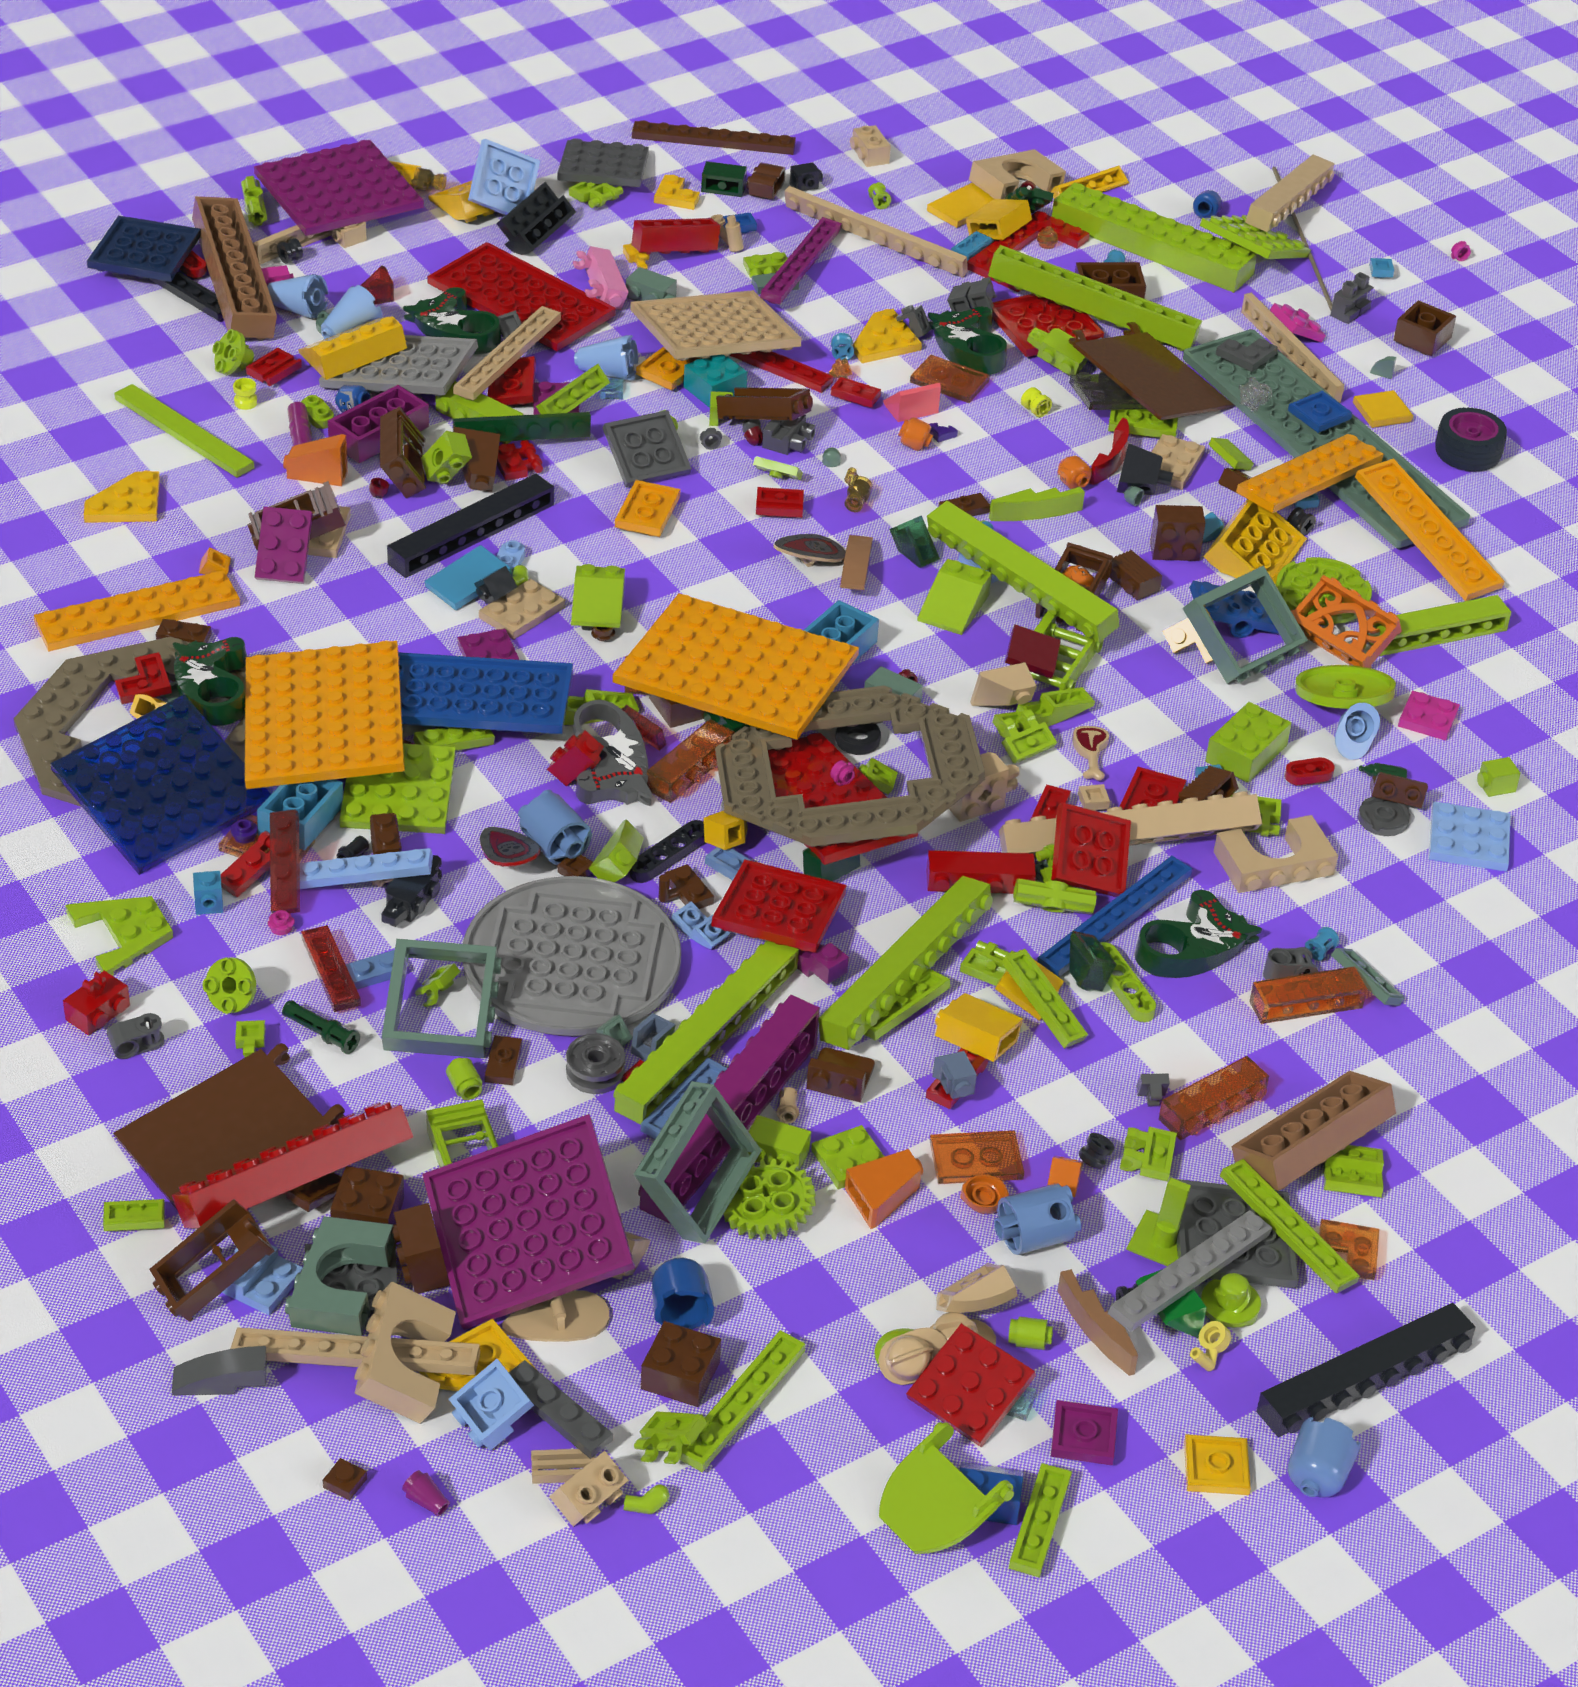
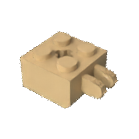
[949,752,1020,822]

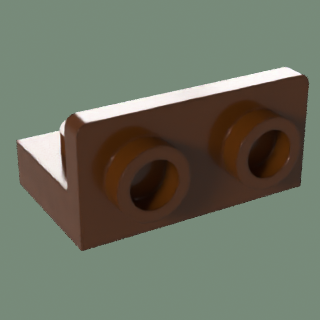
[1370,772,1428,808]

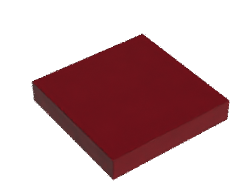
[1005,624,1061,679]

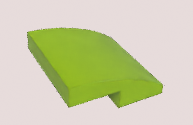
[1324,1145,1384,1198]

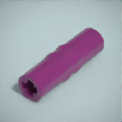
[287,402,312,446]

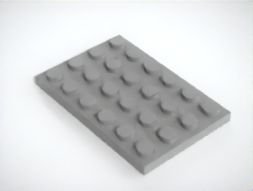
[319,335,478,396]

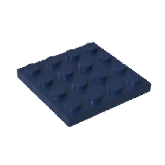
[87,215,201,282]

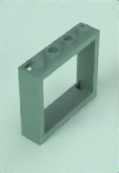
[1182,565,1308,684]
[381,939,502,1058]
[633,1081,762,1244]

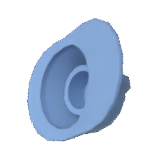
[1335,703,1380,760]

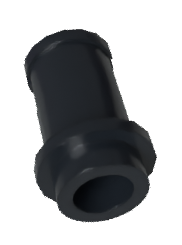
[337,836,370,858]

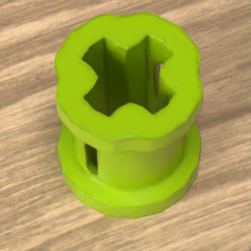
[868,182,891,209]

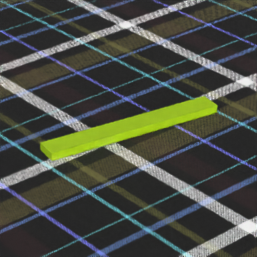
[114,384,254,478]

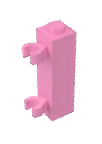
[573,246,629,310]

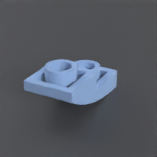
[670,901,731,949]

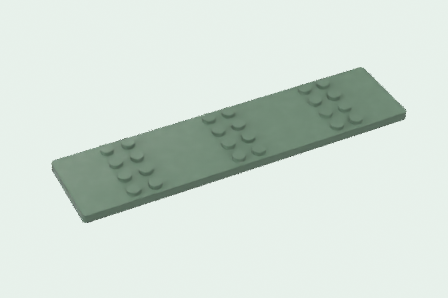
[1183,329,1470,548]

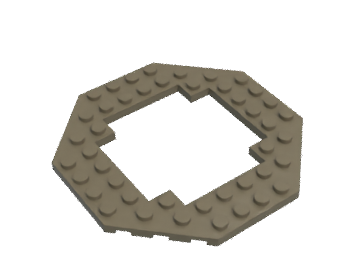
[13,637,250,824]
[715,686,985,847]

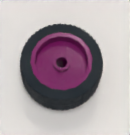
[1435,407,1507,472]

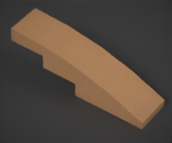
[840,535,873,590]
[1057,1269,1138,1376]

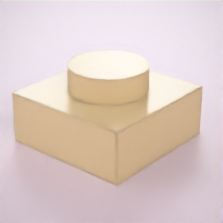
[1078,784,1110,810]

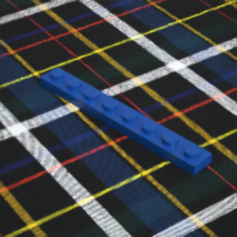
[1037,856,1192,977]

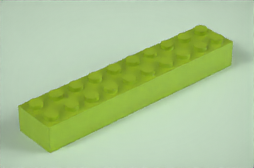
[1052,182,1257,293]

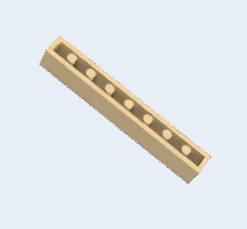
[1245,154,1335,232]

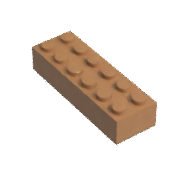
[1232,1070,1396,1191]

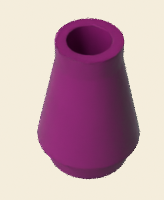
[402,1470,450,1517]

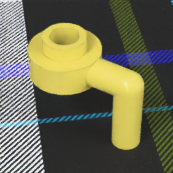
[1190,1321,1231,1371]

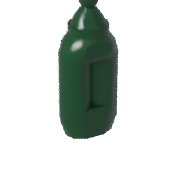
[1358,763,1407,778]

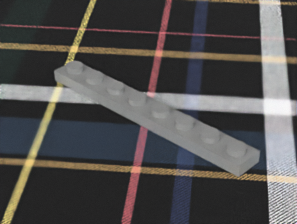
[1107,1210,1272,1332]

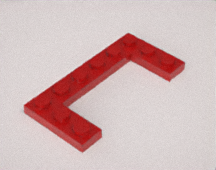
[967,211,1090,292]

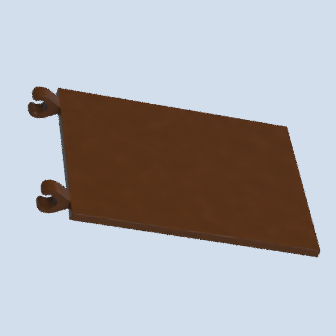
[1069,322,1234,420]
[113,1043,345,1209]

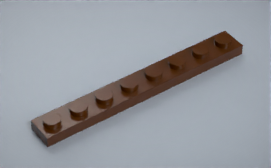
[632,120,796,155]

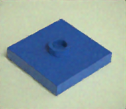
[1288,391,1352,433]

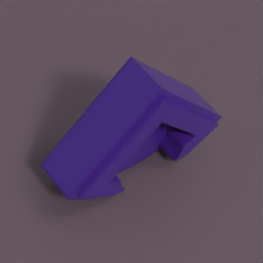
[929,423,958,443]

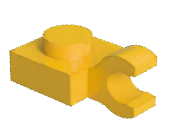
[623,243,649,269]

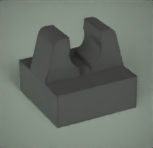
[1136,1073,1170,1107]

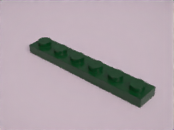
[453,412,591,441]

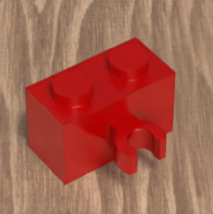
[63,970,130,1036]

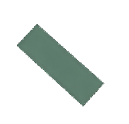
[1331,948,1404,1006]

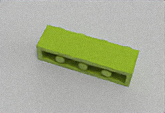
[435,381,524,444]

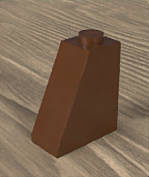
[453,427,500,492]

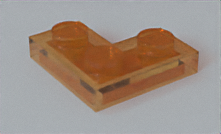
[1319,1219,1379,1280]

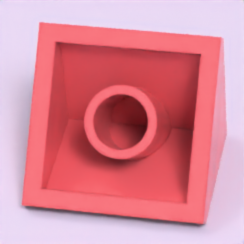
[883,383,941,422]

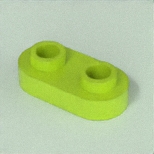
[301,395,334,429]

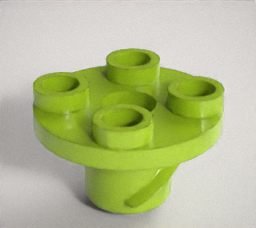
[212,329,254,375]
[202,957,256,1014]
[1201,1273,1261,1328]

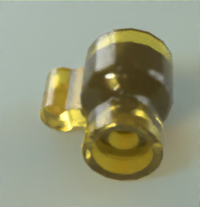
[411,167,447,191]
[844,467,873,512]

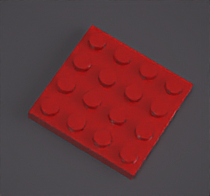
[992,294,1104,357]
[711,859,847,953]

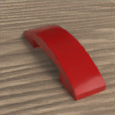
[1089,417,1129,485]

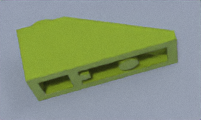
[588,819,644,882]

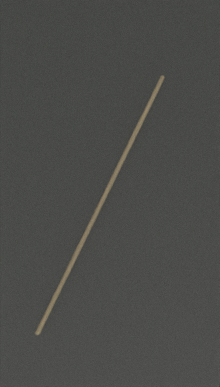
[1272,167,1332,311]

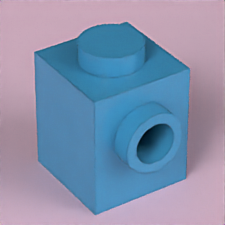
[193,871,223,915]

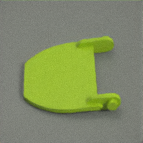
[879,1422,1014,1554]

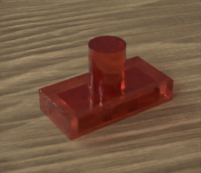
[622,705,666,751]

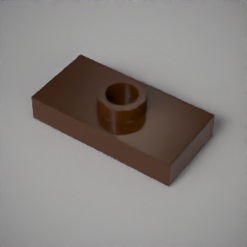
[938,493,990,516]
[485,1035,522,1086]
[286,1172,342,1212]

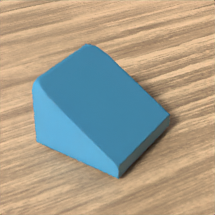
[1202,512,1224,543]

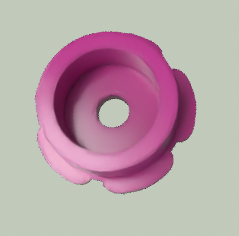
[1451,241,1471,261]
[830,760,855,786]
[267,910,295,935]

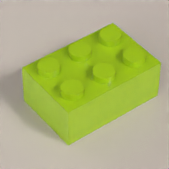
[1205,702,1292,783]

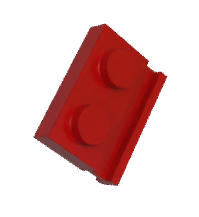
[246,348,302,386]
[756,487,804,518]

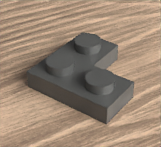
[1216,338,1278,372]

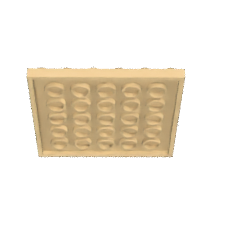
[630,290,802,361]

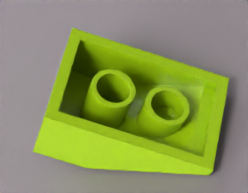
[917,559,992,635]
[571,564,625,628]

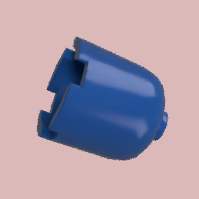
[652,1257,714,1330]

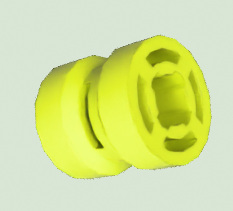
[233,378,257,410]
[1021,387,1052,417]

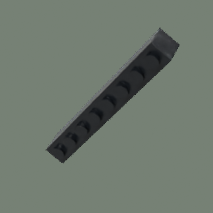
[387,473,554,578]
[1256,1302,1476,1438]

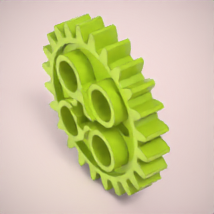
[723,1159,816,1241]

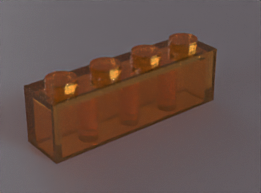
[647,719,734,803]
[1249,966,1367,1024]
[1158,1056,1269,1140]

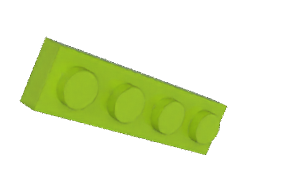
[536,364,610,414]
[1001,949,1088,1049]
[864,969,951,1041]
[1009,1463,1072,1578]

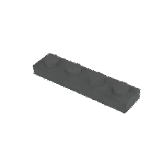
[509,1360,613,1459]

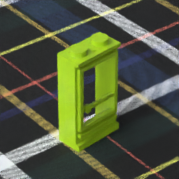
[426,1099,498,1168]

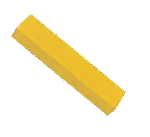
[1051,165,1129,199]

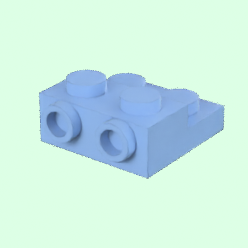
[219,1245,303,1315]
[449,1359,534,1451]

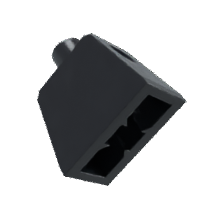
[1117,444,1174,495]

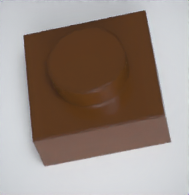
[558,854,593,877]
[322,1458,367,1501]

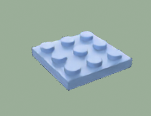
[468,139,540,215]
[1429,801,1510,872]

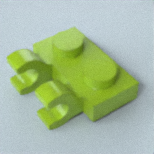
[997,709,1057,764]
[1120,1127,1177,1182]
[634,1411,707,1464]

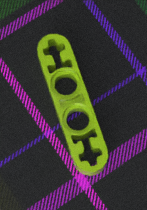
[1091,942,1156,1022]

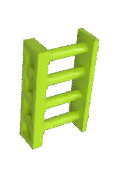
[1030,611,1103,690]

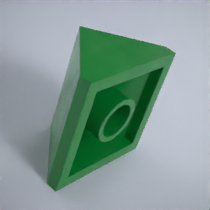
[1136,1269,1207,1338]

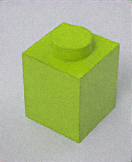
[1477,757,1521,797]

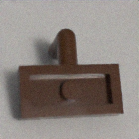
[658,864,714,909]

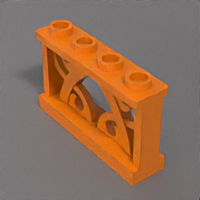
[1291,575,1402,668]

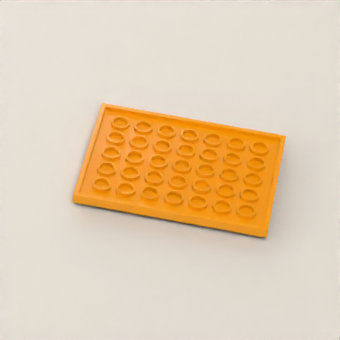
[613,593,859,740]
[245,641,405,789]

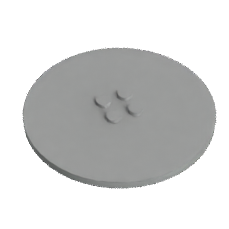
[462,876,681,1036]

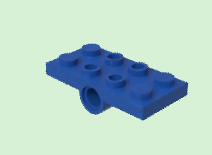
[1189,580,1279,638]

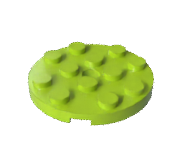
[1276,557,1372,626]

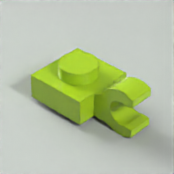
[415,963,460,1007]
[235,1020,266,1058]

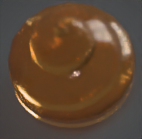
[1037,226,1058,249]
[829,358,853,379]

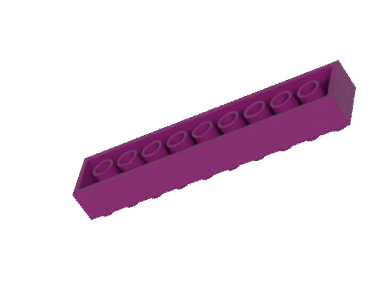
[638,994,820,1223]

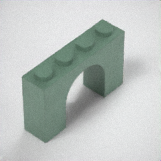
[285,1216,396,1336]

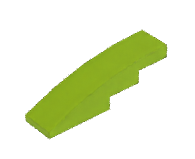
[989,487,1085,521]
[992,687,1095,732]
[564,689,639,725]

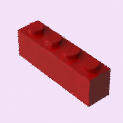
[631,218,721,255]
[926,850,1036,894]

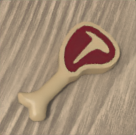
[1072,726,1109,781]

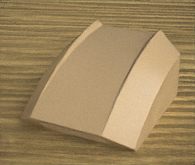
[936,1263,1018,1313]

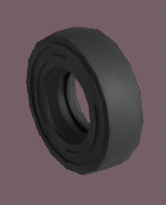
[835,723,881,755]

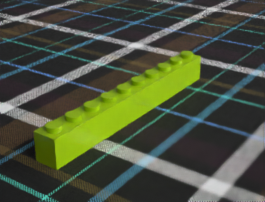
[988,245,1202,351]
[927,501,1119,643]
[818,876,993,1050]
[613,941,799,1125]

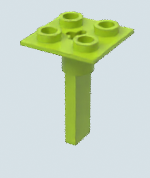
[1126,1177,1191,1266]

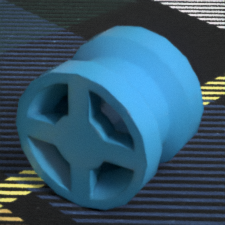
[831,333,854,361]

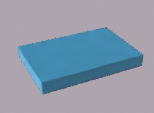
[424,545,512,610]

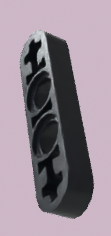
[630,820,706,883]

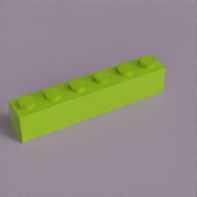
[1368,595,1511,656]

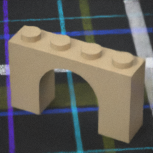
[969,149,1066,199]
[1214,815,1338,893]
[354,1282,456,1423]

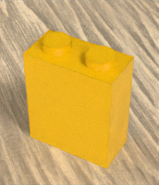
[966,199,1032,240]
[935,993,1023,1062]

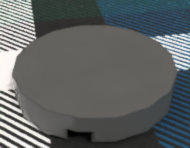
[1358,797,1410,836]

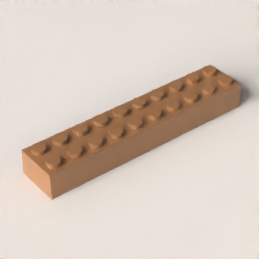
[192,196,277,339]

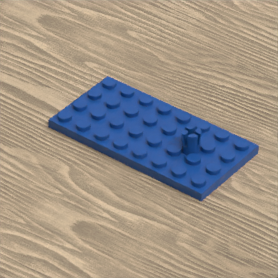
[399,652,573,734]

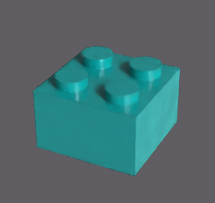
[684,354,748,408]

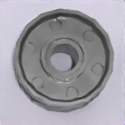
[566,1033,625,1094]

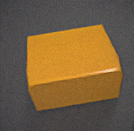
[199,547,231,574]

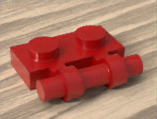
[497,440,543,481]

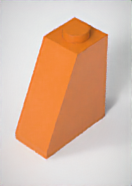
[283,434,348,486]
[845,1149,923,1229]

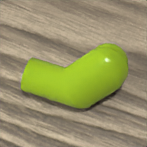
[512,565,528,586]
[624,1484,669,1514]

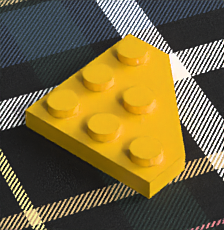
[853,309,922,363]
[84,470,160,523]
[419,1318,537,1391]

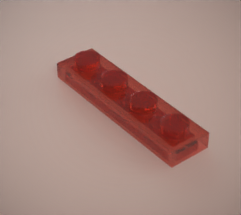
[270,809,300,914]
[301,925,361,1012]

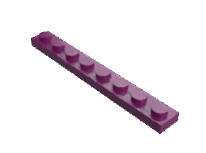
[760,217,842,305]

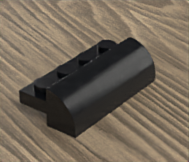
[496,182,576,255]

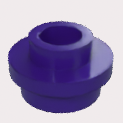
[231,819,258,843]

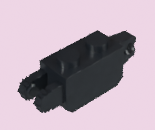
[381,855,442,927]

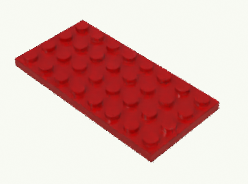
[427,242,616,351]
[768,733,918,865]

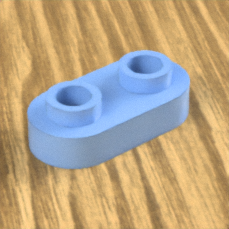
[496,540,525,576]

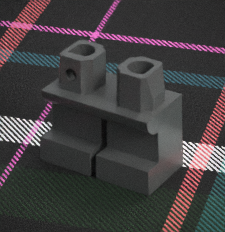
[1330,272,1374,324]
[947,277,997,312]
[762,415,816,455]

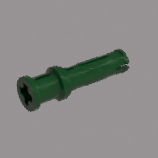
[282,1000,360,1054]

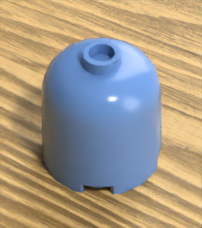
[1287,1417,1361,1498]

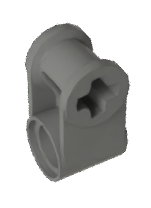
[1263,947,1318,984]
[106,1013,165,1059]

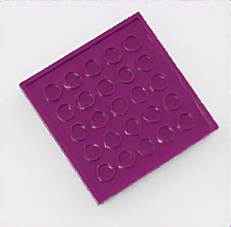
[254,140,424,236]
[422,1114,635,1330]

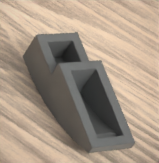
[172,1346,267,1396]

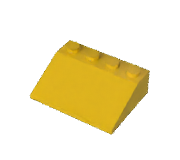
[428,180,535,222]
[298,316,407,380]
[1203,499,1307,584]

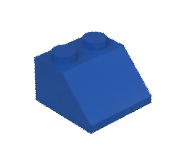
[960,1462,1023,1525]

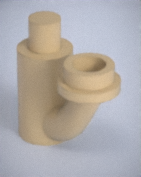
[711,214,744,252]

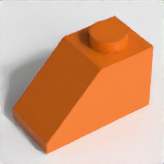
[1047,1156,1083,1197]

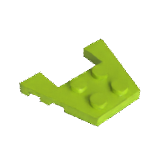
[65,896,173,976]

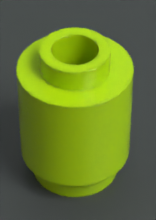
[446,1058,482,1100]
[1008,1317,1053,1350]

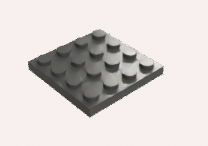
[557,138,649,187]
[1176,1179,1299,1289]

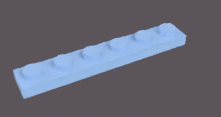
[271,848,433,892]

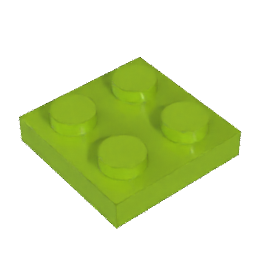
[811,1125,885,1189]

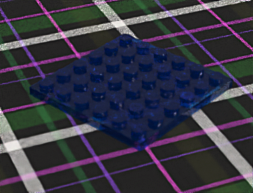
[50,695,271,875]

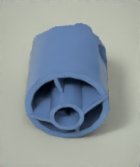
[518,790,592,865]
[994,1183,1081,1255]

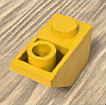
[703,810,748,850]

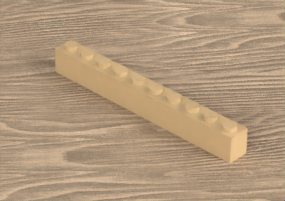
[999,791,1262,857]

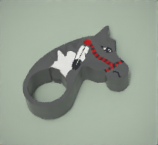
[573,700,652,806]

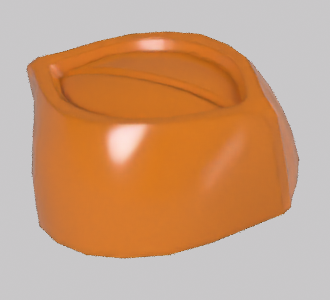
[960,1175,1009,1214]

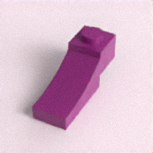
[797,942,849,985]

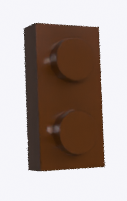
[156,619,212,643]

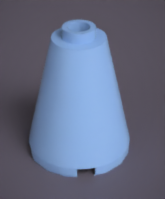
[267,274,328,319]
[321,285,383,339]
[574,335,638,380]

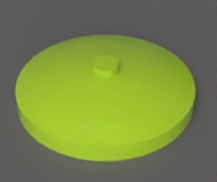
[1295,665,1396,709]

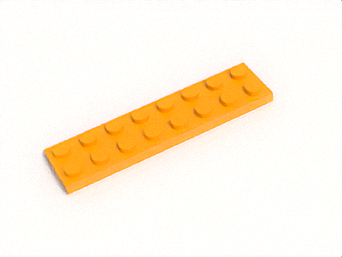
[1236,434,1384,513]
[1355,458,1505,601]
[33,570,240,652]

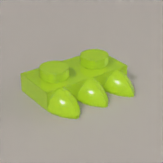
[743,252,788,278]

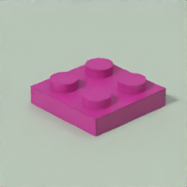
[1270,303,1326,343]
[1398,690,1460,741]

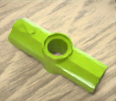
[241,176,267,226]
[1013,879,1097,915]

